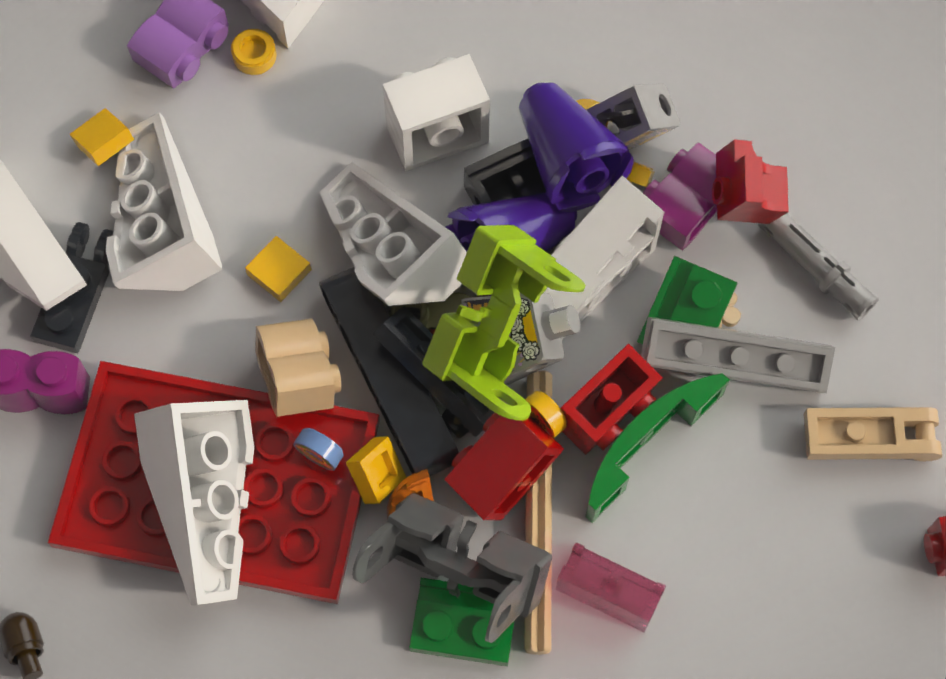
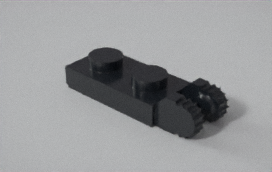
[30,222,114,354]

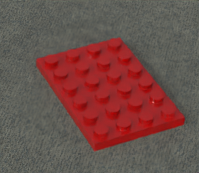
[48,361,380,604]

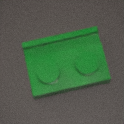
[637,255,738,345]
[409,577,515,667]

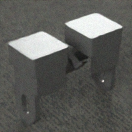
[352,493,552,643]

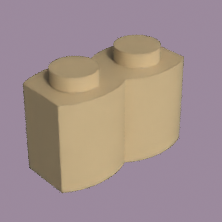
[255,318,341,417]

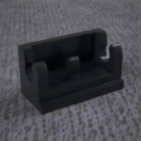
[464,138,545,205]

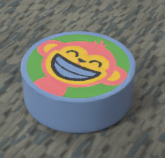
[293,428,344,471]

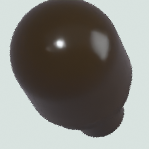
[0,612,44,679]

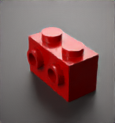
[560,343,663,455]
[444,413,564,520]

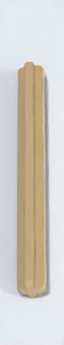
[524,371,552,655]

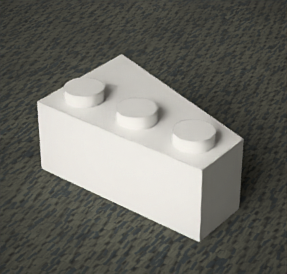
[544,176,664,340]

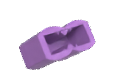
[127,0,229,89]

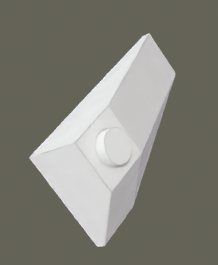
[106,112,223,291]
[0,159,87,311]
[319,162,467,306]
[134,400,254,606]

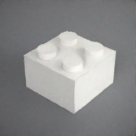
[383,54,490,172]

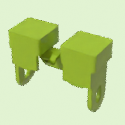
[422,225,586,421]

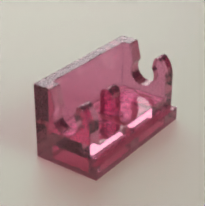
[556,542,667,633]

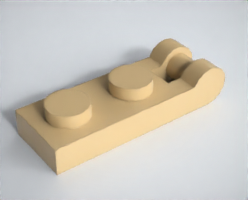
[803,407,942,462]

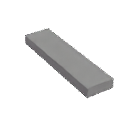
[641,317,835,394]

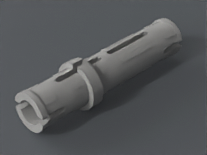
[758,213,879,320]

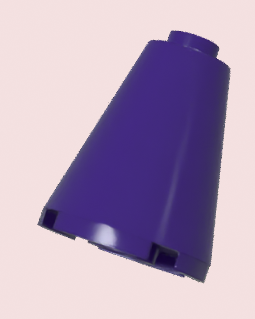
[519,82,634,212]
[445,192,577,297]

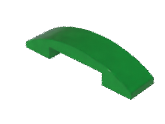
[585,373,730,523]

